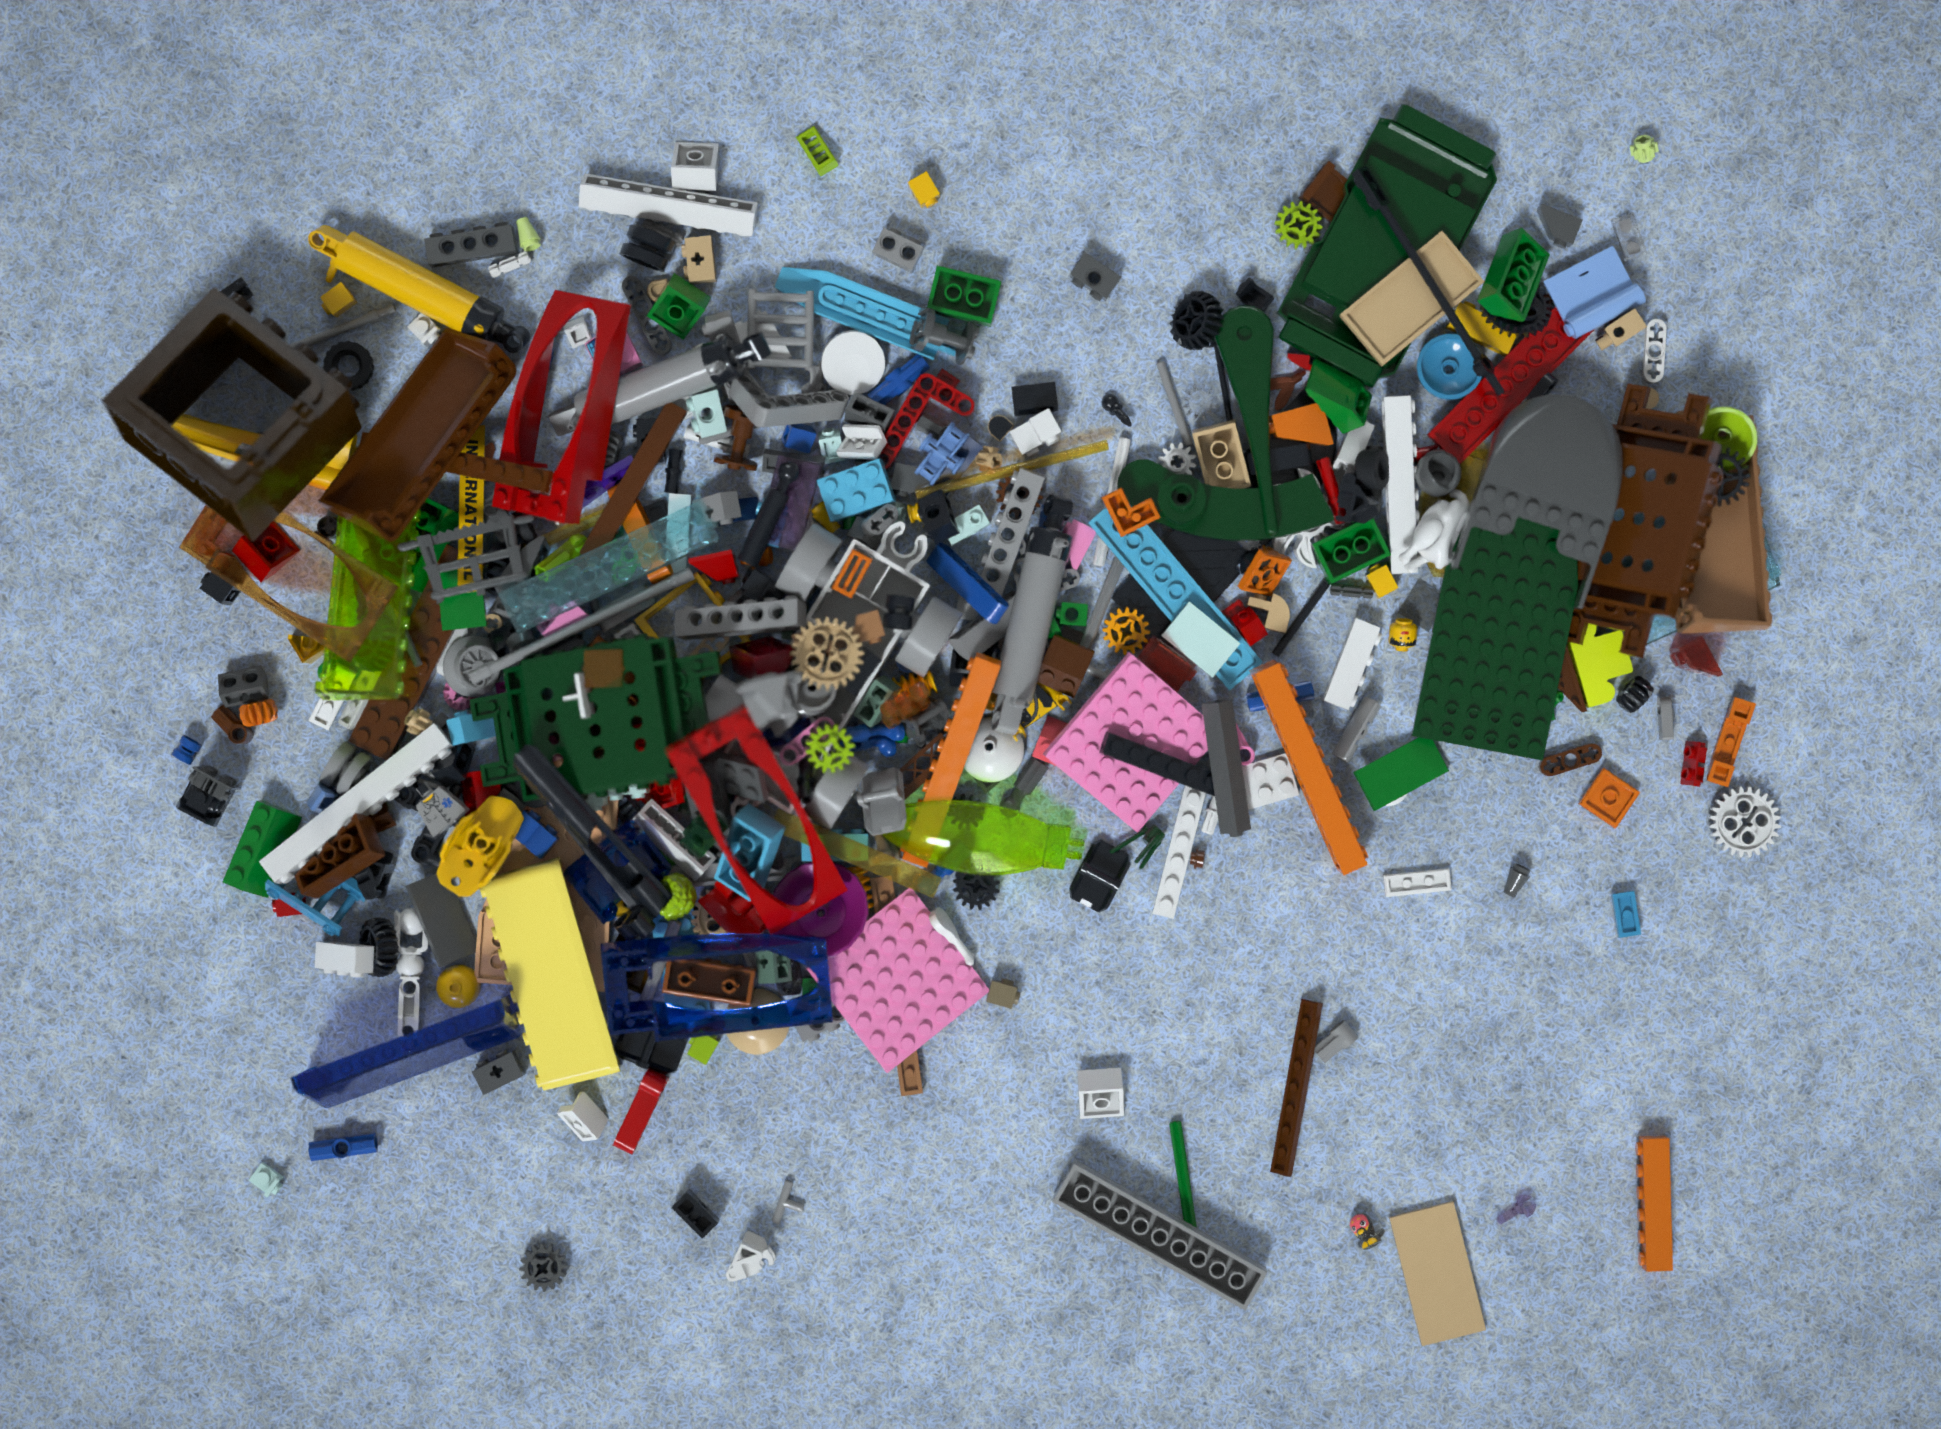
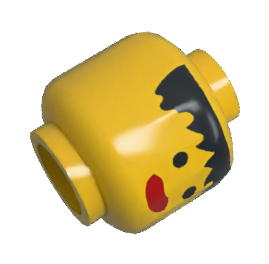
[1388,618,1418,652]

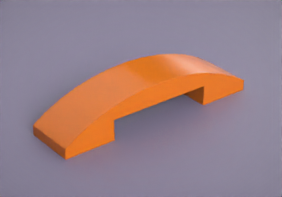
[1706,697,1756,787]

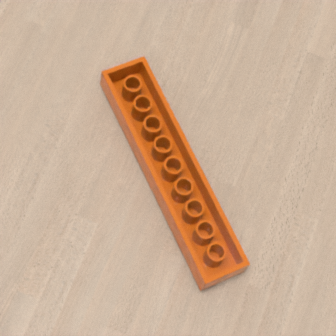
[1249,660,1369,876]

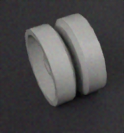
[793,663,836,717]
[319,741,373,796]

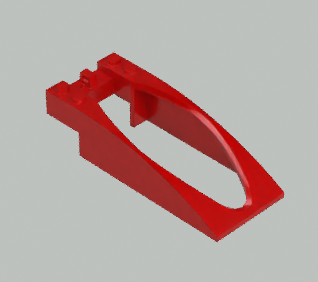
[492,290,631,524]
[664,704,848,935]

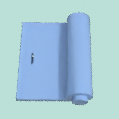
[1543,246,1646,339]

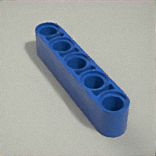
[926,542,1009,624]

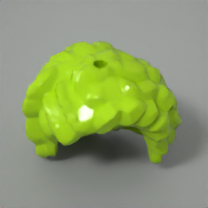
[660,873,697,921]

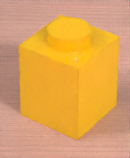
[908,171,940,208]
[320,282,358,318]
[1365,563,1399,599]

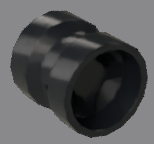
[317,516,344,539]

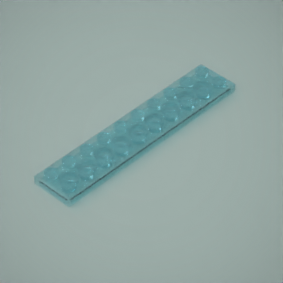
[498,501,719,634]

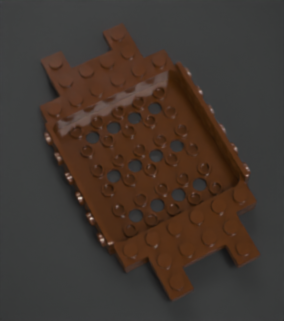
[1567,383,1723,658]

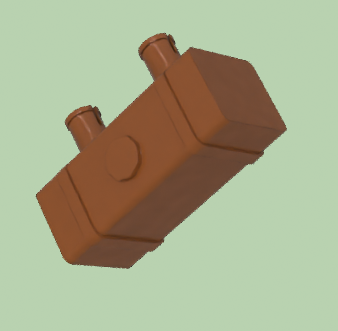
[662,954,757,1007]

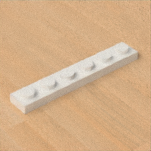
[1152,786,1206,919]

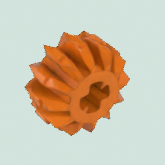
[239,699,278,727]

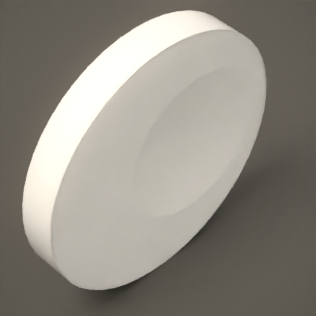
[821,330,885,395]

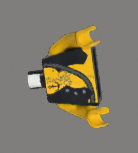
[1012,682,1072,741]

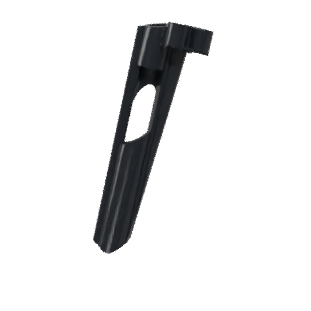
[513,744,672,943]

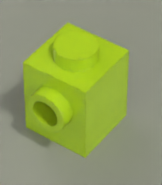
[687,1028,720,1065]

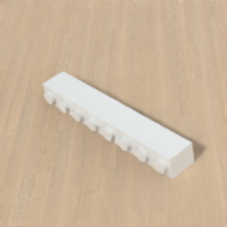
[579,173,758,236]
[1381,395,1421,574]

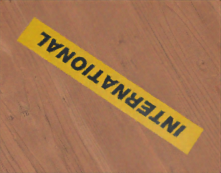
[457,425,485,593]

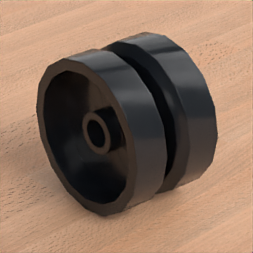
[619,225,676,272]

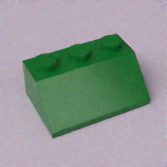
[1312,518,1391,585]

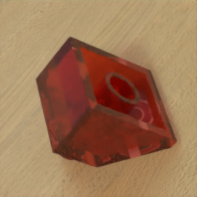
[1669,636,1723,677]

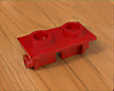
[1680,741,1708,787]

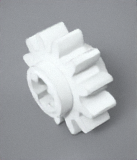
[1158,443,1197,475]

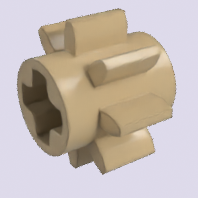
[975,445,1003,473]
[404,708,432,736]

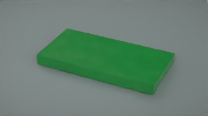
[1353,737,1449,811]

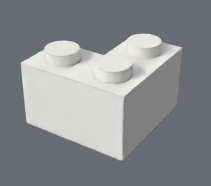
[1009,408,1061,457]

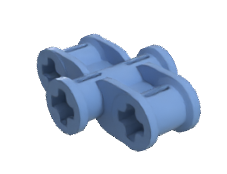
[915,421,970,486]

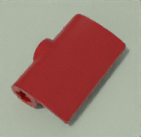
[698,881,766,948]

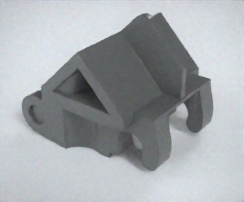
[898,698,949,749]

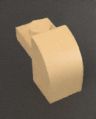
[1246,593,1290,634]

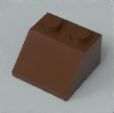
[1037,634,1095,698]

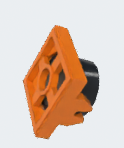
[1238,545,1292,596]

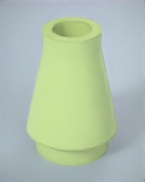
[516,217,541,252]

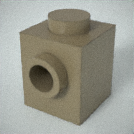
[986,978,1021,1009]

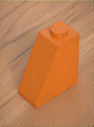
[1269,403,1334,446]

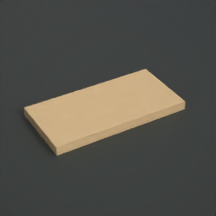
[1339,231,1485,367]
[1389,1201,1486,1346]

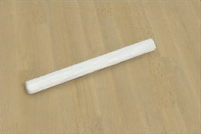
[1093,437,1131,567]

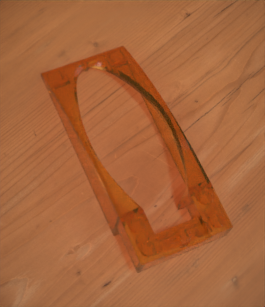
[179,506,399,663]

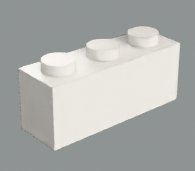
[315,941,374,977]

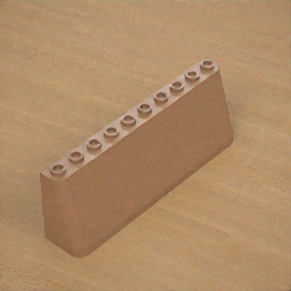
[1666,411,1773,634]

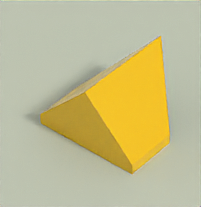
[288,634,336,664]

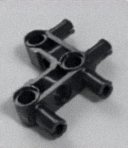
[394,772,464,868]

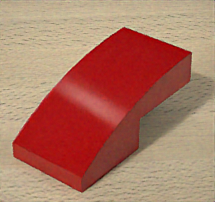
[1286,353,1312,371]

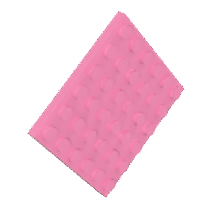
[1043,652,1208,833]
[806,887,989,1073]

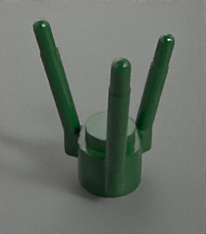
[1110,825,1165,869]

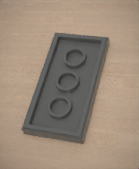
[405,874,476,967]

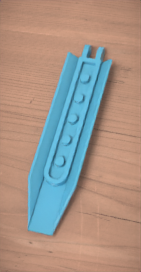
[774,267,956,360]

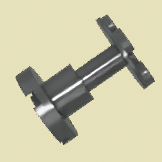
[909,306,979,365]

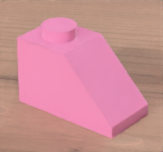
[1062,519,1096,571]

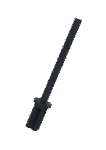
[1209,337,1233,421]

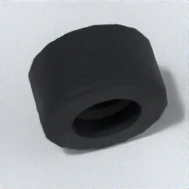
[1354,449,1389,490]

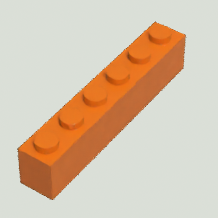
[1635,1136,1673,1272]

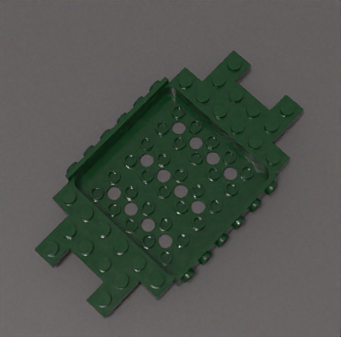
[470,633,723,801]

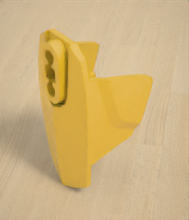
[436,796,524,897]

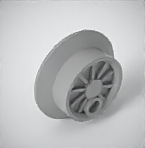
[443,635,502,697]

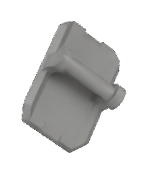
[857,767,906,836]

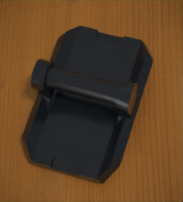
[1069,839,1131,913]
[615,1017,687,1075]

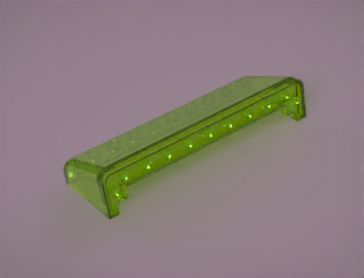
[314,509,421,701]

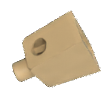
[1595,308,1647,351]

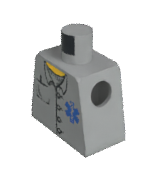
[416,781,470,837]

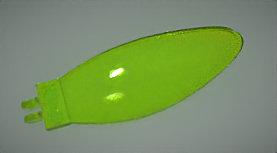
[882,800,1085,875]

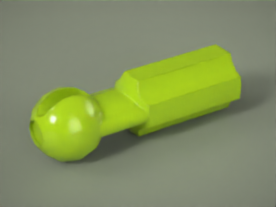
[534,533,587,582]

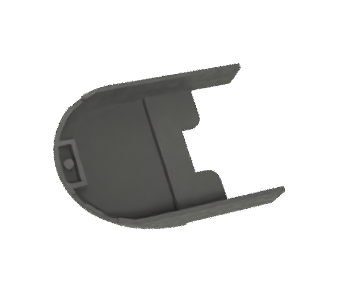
[1450,394,1623,609]

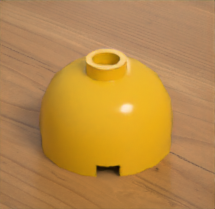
[436,964,481,1008]

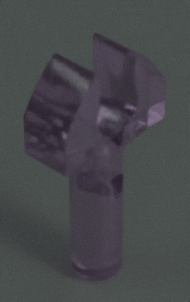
[1496,1194,1536,1225]

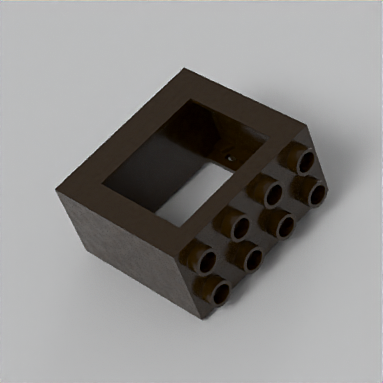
[101,287,362,541]

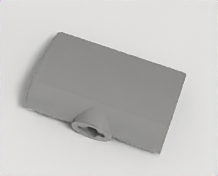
[1332,697,1381,764]

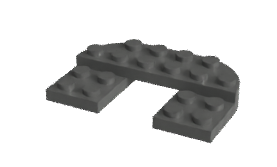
[684,752,784,871]

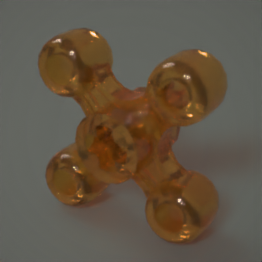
[880,681,931,729]

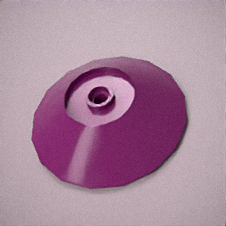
[773,862,869,960]

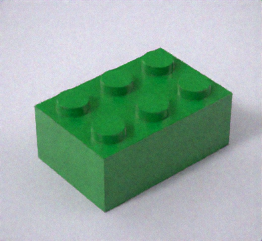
[927,266,1001,327]

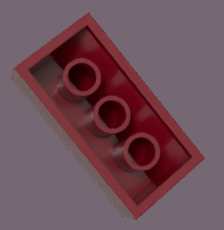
[729,636,797,680]

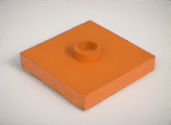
[1578,767,1640,829]

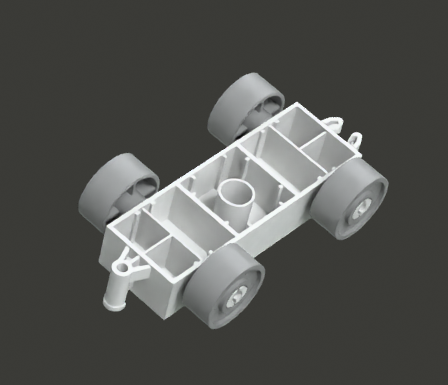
[705,521,963,830]

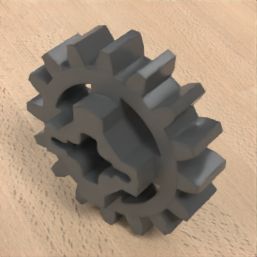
[519,1242,568,1292]

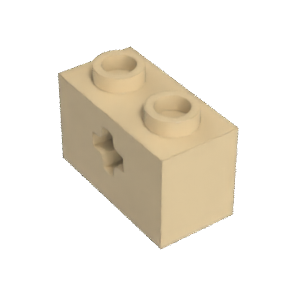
[681,235,717,285]

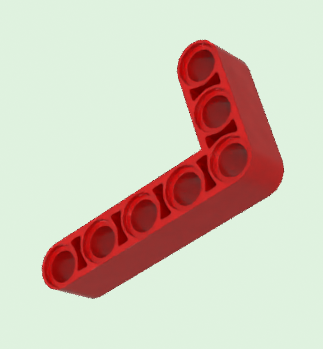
[872,373,976,470]

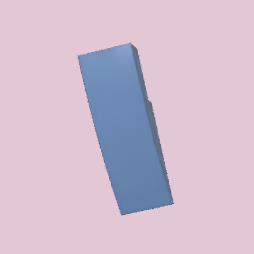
[306,782,339,813]

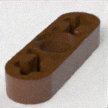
[1539,743,1602,776]

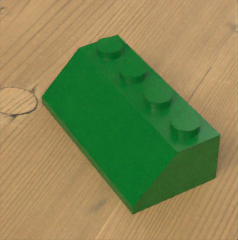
[1477,227,1550,322]
[222,800,302,898]

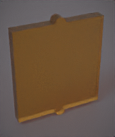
[582,650,625,688]

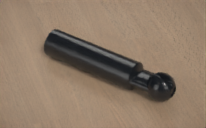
[737,461,800,567]

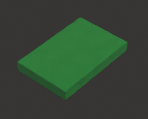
[440,569,488,631]

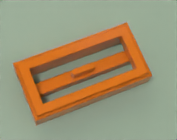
[832,549,873,599]

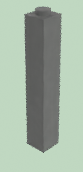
[1201,699,1251,837]

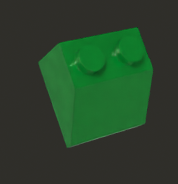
[647,273,711,340]

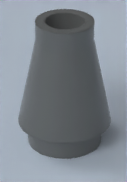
[1503,863,1531,897]

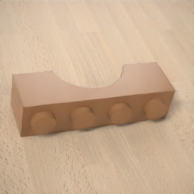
[791,610,886,663]

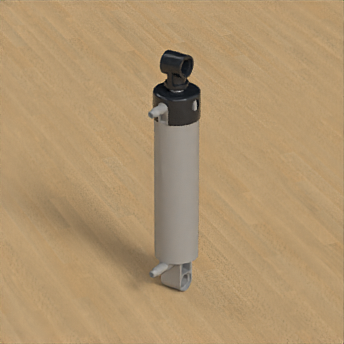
[548,332,772,436]
[991,494,1073,735]

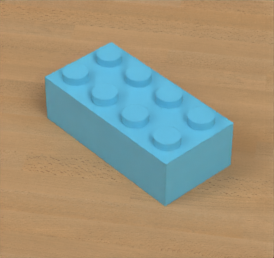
[714,803,785,901]

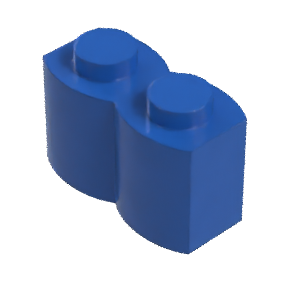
[515,809,560,859]

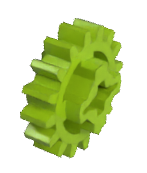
[1274,201,1322,250]
[805,723,855,773]

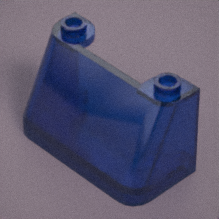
[564,820,673,925]

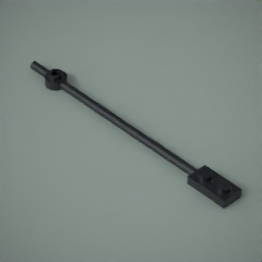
[1351,166,1505,396]

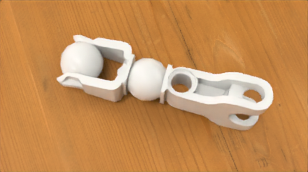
[394,907,428,1042]

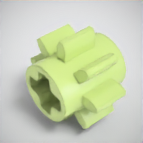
[1630,135,1659,163]

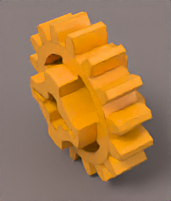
[1102,606,1150,655]

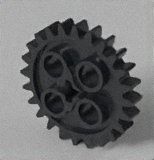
[1480,285,1552,339]

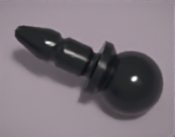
[1101,394,1132,427]

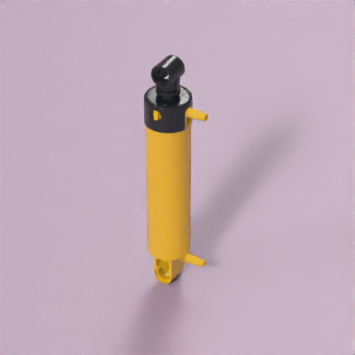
[308,225,531,353]

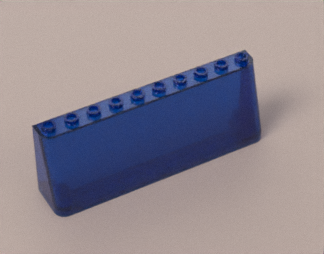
[290,994,524,1108]

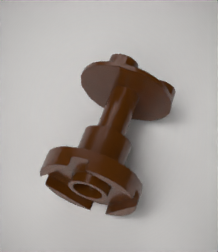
[713,405,758,471]

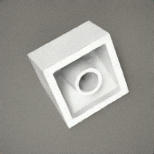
[671,142,719,191]
[1077,1068,1124,1119]

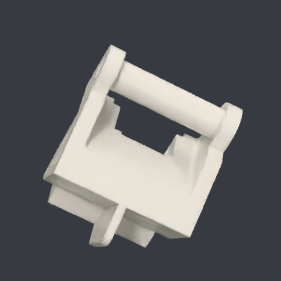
[726,1231,776,1282]

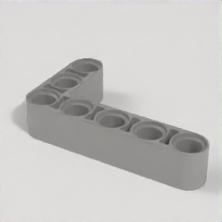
[729,372,849,427]

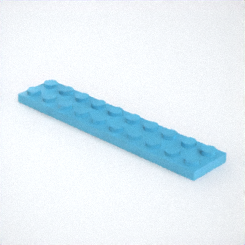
[1087,503,1263,691]

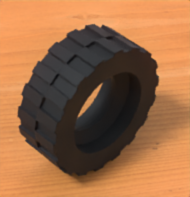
[323,341,374,391]

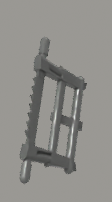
[398,514,535,604]

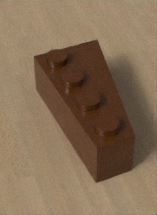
[294,813,385,899]

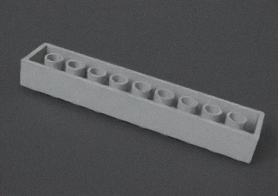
[1052,1159,1267,1311]

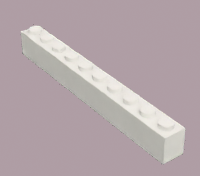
[259,723,455,885]

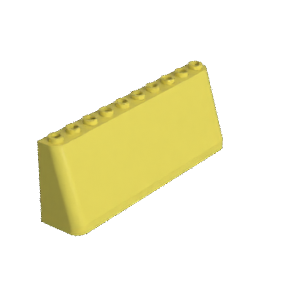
[480,857,621,1091]

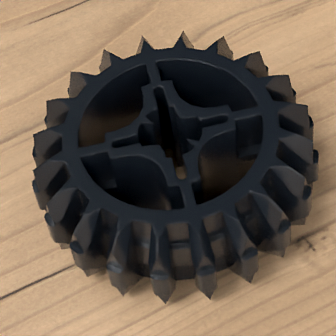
[1169,291,1225,351]
[1716,447,1751,507]
[359,917,399,977]

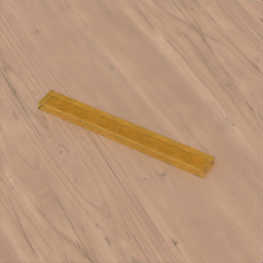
[774,808,942,898]

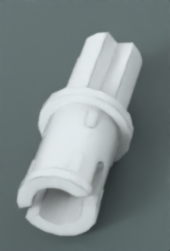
[1201,796,1218,835]

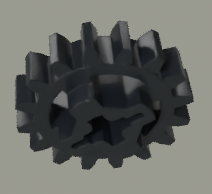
[953,862,1000,910]

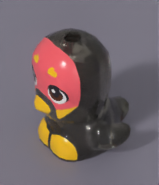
[1349,1213,1385,1250]

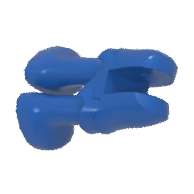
[839,720,905,757]

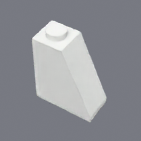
[1332,420,1375,484]

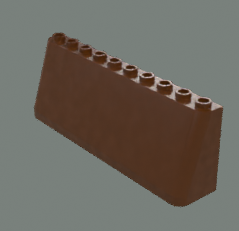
[318,327,517,541]

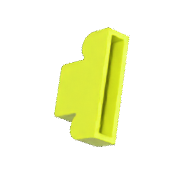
[1567,624,1633,708]

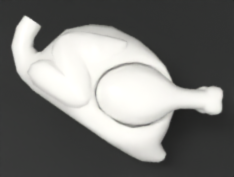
[1399,489,1470,573]

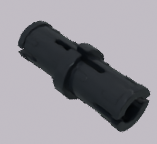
[664,448,683,494]
[797,759,814,804]

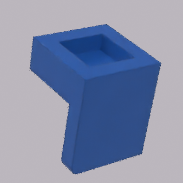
[781,423,817,453]

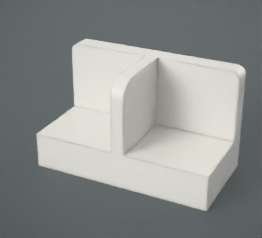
[562,673,595,718]
[557,1091,608,1141]

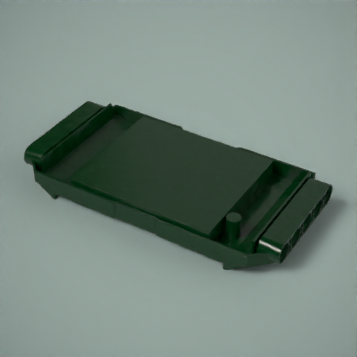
[1277,104,1497,387]

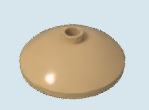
[724,988,790,1055]

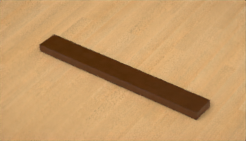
[579,402,688,564]
[1270,999,1323,1177]

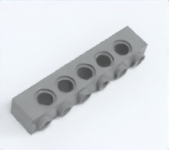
[979,466,1045,596]
[675,596,806,640]

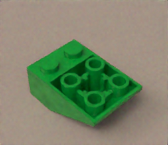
[1305,359,1372,434]

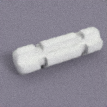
[488,251,531,278]

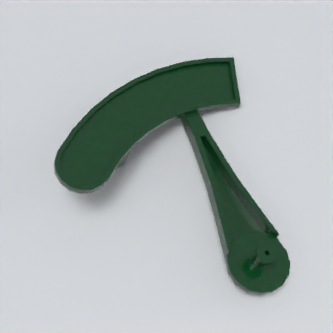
[1118,305,1335,541]

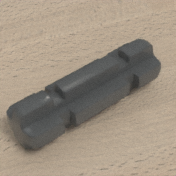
[1330,583,1374,599]

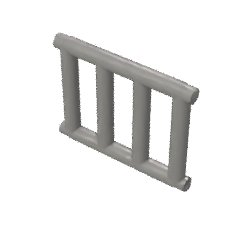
[747,289,814,371]

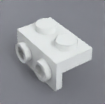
[836,424,887,460]

